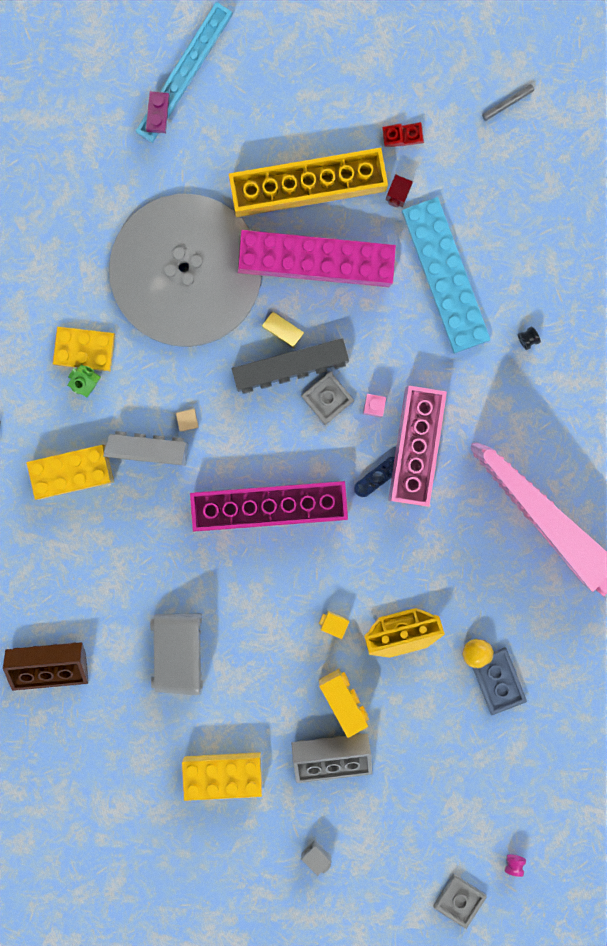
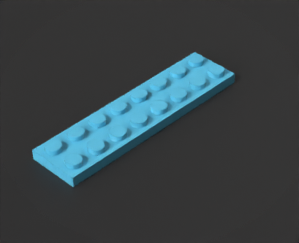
[402,197,491,354]

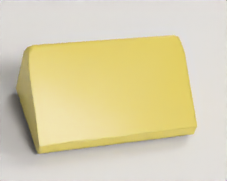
[262,312,304,348]

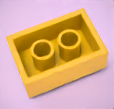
[319,669,370,738]

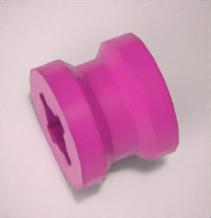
[504,854,526,877]

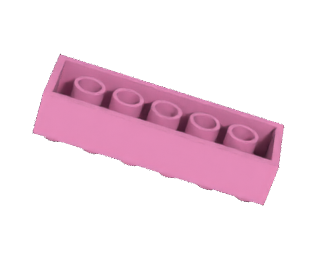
[388,386,447,507]

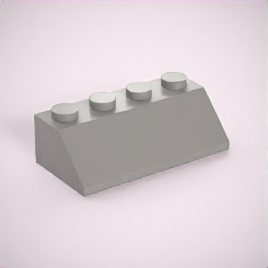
[103,431,188,466]
[291,733,372,783]

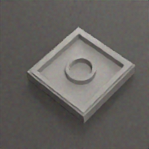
[301,372,355,425]
[433,874,487,929]

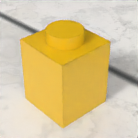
[319,611,350,639]

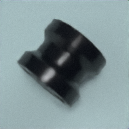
[517,326,541,350]

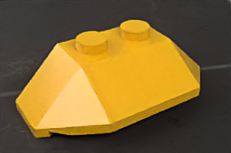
[364,608,445,658]

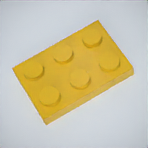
[53,326,115,372]

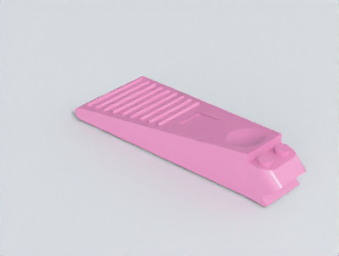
[471,442,607,596]

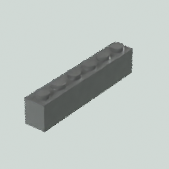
[231,338,349,394]

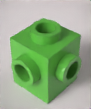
[67,364,101,398]

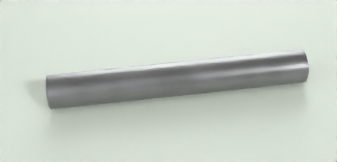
[482,84,534,121]

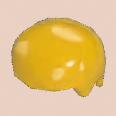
[462,639,494,668]

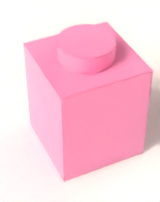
[363,394,386,418]

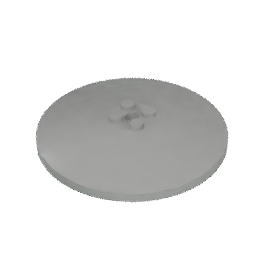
[109,194,262,347]

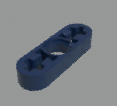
[354,457,395,497]

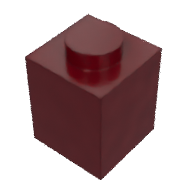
[385,174,413,208]

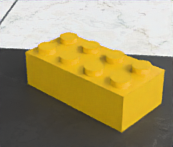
[26,445,114,500]
[182,752,263,801]

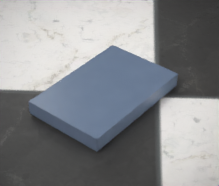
[472,647,527,716]

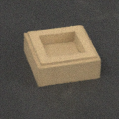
[176,409,199,432]

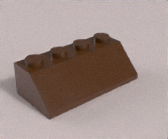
[3,642,88,691]

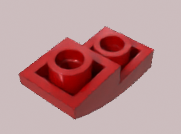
[382,122,424,147]

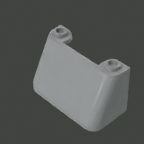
[150,613,203,695]

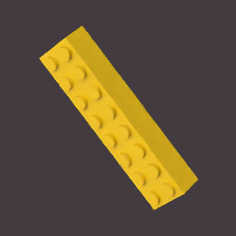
[228,148,388,217]

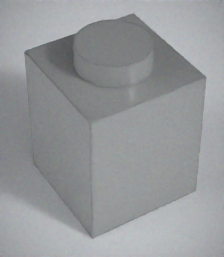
[301,840,332,876]

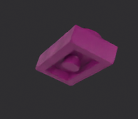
[146,91,170,134]

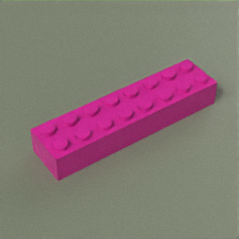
[238,230,396,287]
[190,481,348,532]

